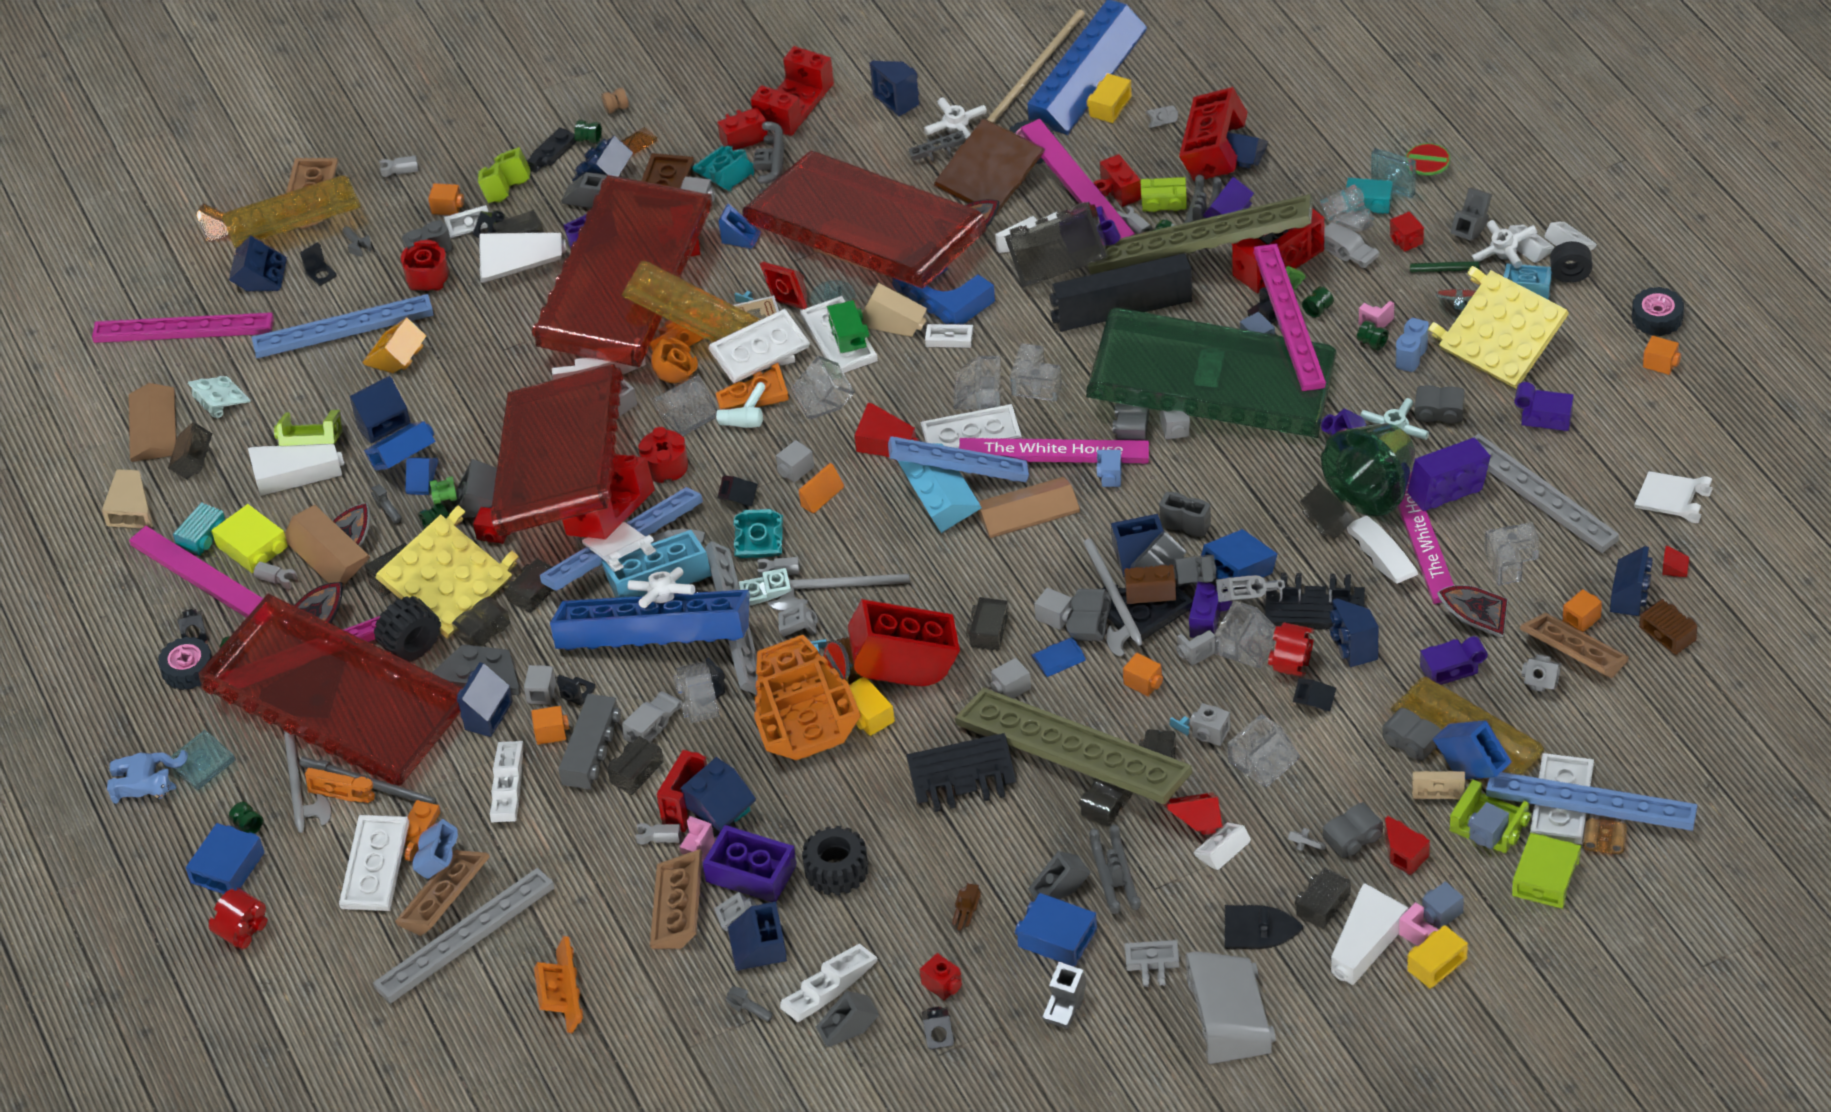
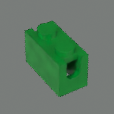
[827,300,869,354]

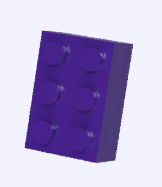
[1407,437,1491,511]
[703,825,797,902]

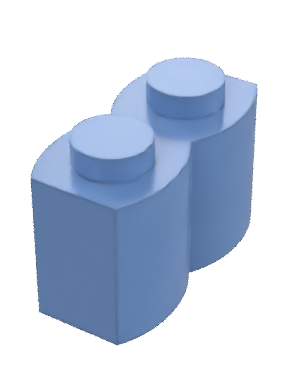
[1396,318,1428,372]
[413,819,458,879]

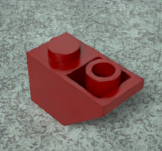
[1385,816,1430,876]

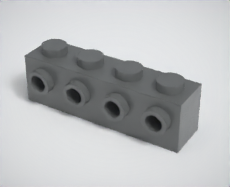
[559,694,621,789]

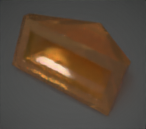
[621,127,658,155]
[196,203,243,242]

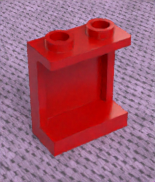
[656,750,707,832]

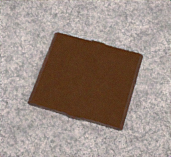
[934,119,1045,215]

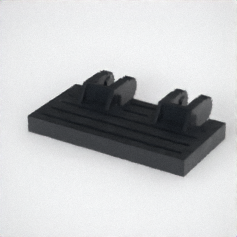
[1265,573,1365,630]
[906,733,1016,812]

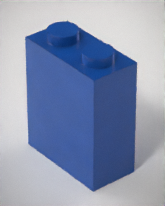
[364,421,436,471]
[1201,529,1278,590]
[1433,720,1512,780]
[185,823,265,894]
[1015,893,1097,967]

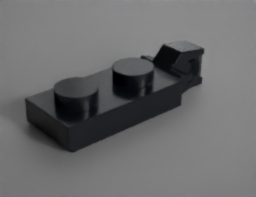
[527,127,577,173]

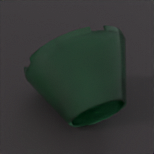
[1321,423,1415,516]

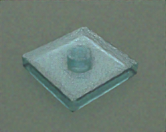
[1371,148,1416,199]
[171,730,236,791]

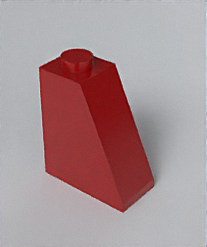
[854,403,919,457]

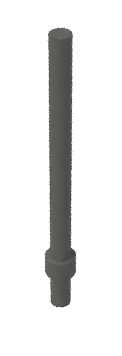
[299,756,436,804]

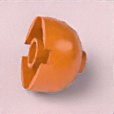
[651,338,698,384]

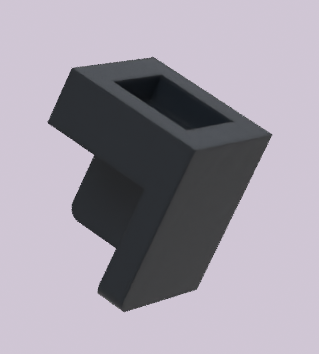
[1247,287,1277,324]
[717,476,758,506]
[1292,678,1336,711]

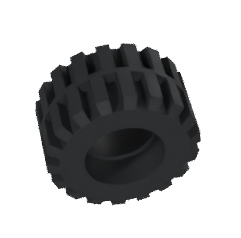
[374,596,441,663]
[802,826,869,896]

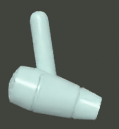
[716,382,765,428]

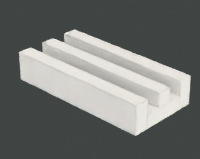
[925,324,973,348]

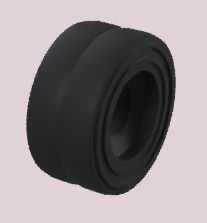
[1550,241,1593,282]

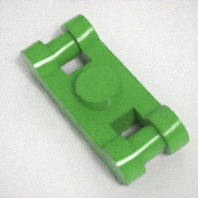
[430,476,457,505]

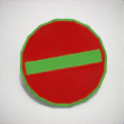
[1406,143,1450,176]

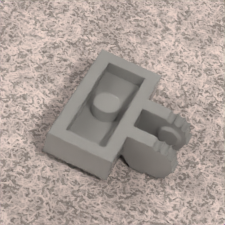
[1125,940,1179,987]

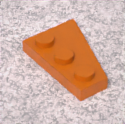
[715,363,789,410]

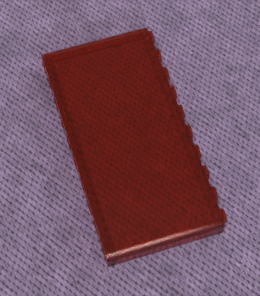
[742,151,986,289]
[532,175,713,368]
[491,364,623,536]
[199,593,463,786]

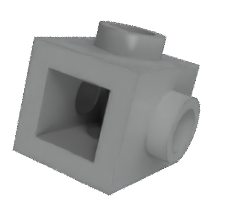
[1521,654,1562,692]
[1190,703,1231,746]

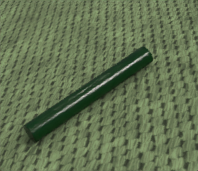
[1409,261,1479,272]

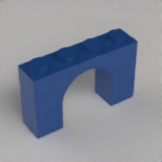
[892,243,995,325]

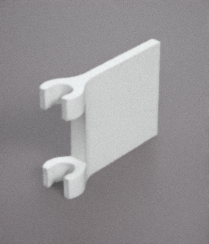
[1634,471,1712,523]
[582,521,656,572]

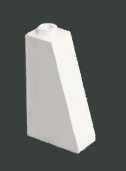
[479,233,566,282]
[248,444,344,496]
[1331,883,1408,985]

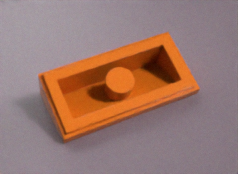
[799,463,844,513]

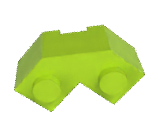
[478,147,530,203]

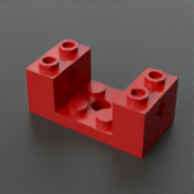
[750,46,834,136]
[1179,87,1248,182]
[1232,208,1324,294]
[557,453,655,540]

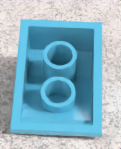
[1504,264,1552,300]

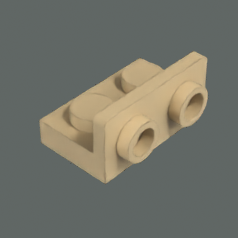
[1412,771,1465,799]

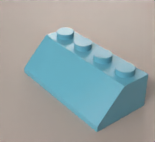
[898,443,982,533]
[601,530,712,598]

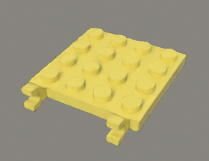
[1428,266,1569,389]
[376,505,519,639]

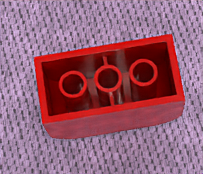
[848,599,960,687]

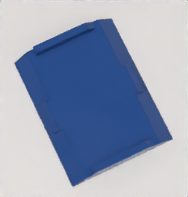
[1031,638,1086,677]

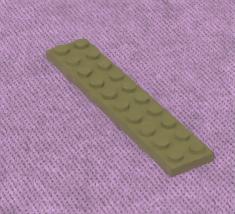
[1088,194,1313,275]
[955,688,1193,804]

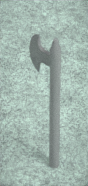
[1084,539,1142,656]
[768,574,910,611]
[282,715,331,833]

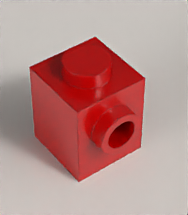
[1390,211,1424,252]
[473,507,512,544]
[919,953,962,1001]

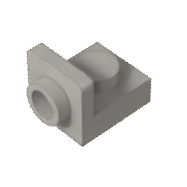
[778,603,818,637]
[1176,630,1216,666]
[714,892,756,932]

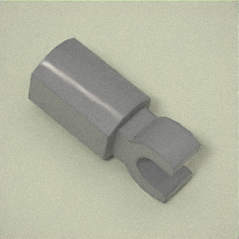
[379,155,419,177]
[1117,206,1153,234]
[757,557,800,578]
[254,561,298,589]
[636,823,681,844]

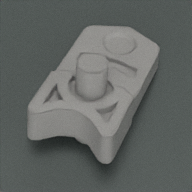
[1145,106,1178,128]
[1287,828,1326,851]

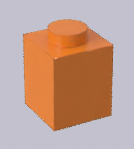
[428,183,464,216]
[1643,336,1681,375]
[1562,589,1602,633]
[1123,653,1163,697]
[531,706,570,745]

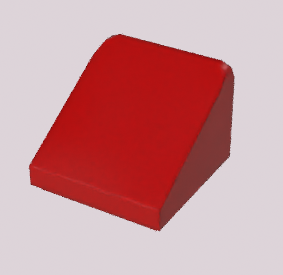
[1662,546,1689,577]

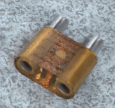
[1583,814,1627,854]

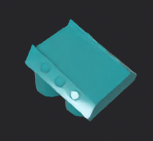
[692,146,755,192]
[734,509,783,558]

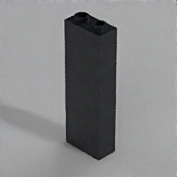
[1049,253,1192,332]

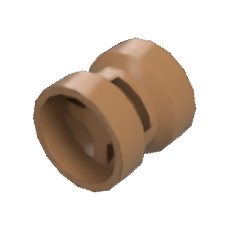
[601,87,629,114]

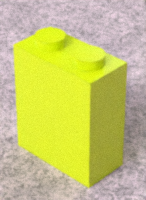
[211,504,288,573]

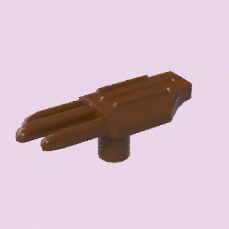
[952,883,981,931]

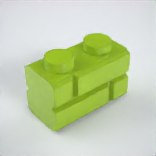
[1141,177,1187,212]

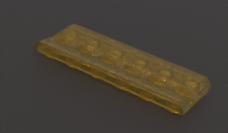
[222,175,361,248]
[622,261,760,342]
[1391,677,1544,775]

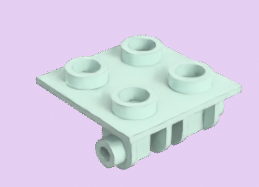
[188,376,251,418]

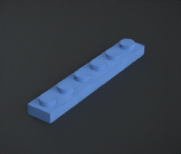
[888,436,1029,482]

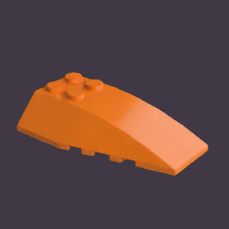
[754,635,861,761]

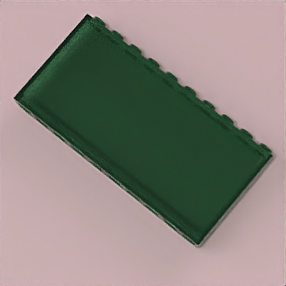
[1086,308,1337,438]

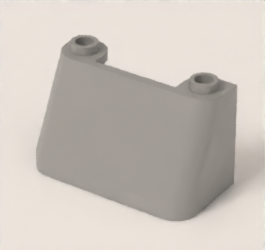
[1186,951,1276,1064]

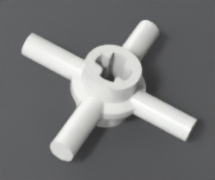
[924,98,987,140]
[1471,220,1537,268]
[628,567,695,608]

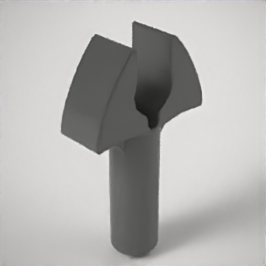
[342,226,372,257]
[371,484,402,524]
[725,986,773,1022]

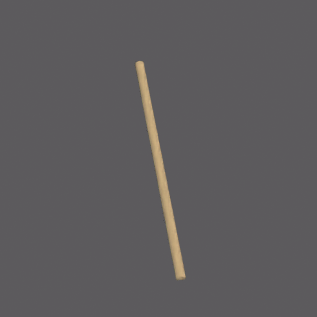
[987,9,1085,123]

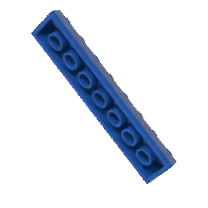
[1027,0,1147,135]
[550,589,750,650]

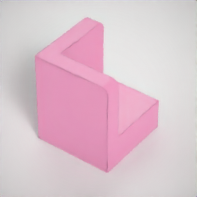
[1359,301,1394,328]
[679,816,715,861]
[1399,902,1438,946]

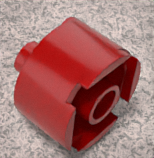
[401,240,449,291]
[638,427,688,483]
[1268,622,1314,677]
[209,887,268,949]

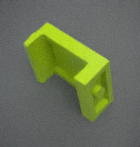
[274,410,342,446]
[1450,780,1531,853]
[1512,833,1581,909]

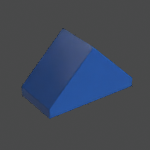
[718,204,761,249]
[405,457,438,495]

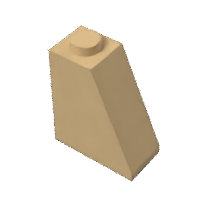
[862,283,927,337]
[102,469,153,529]

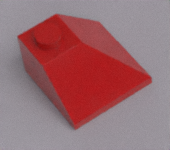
[760,261,807,310]
[1162,792,1222,834]

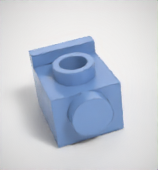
[1097,450,1122,487]

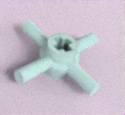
[1360,398,1429,452]

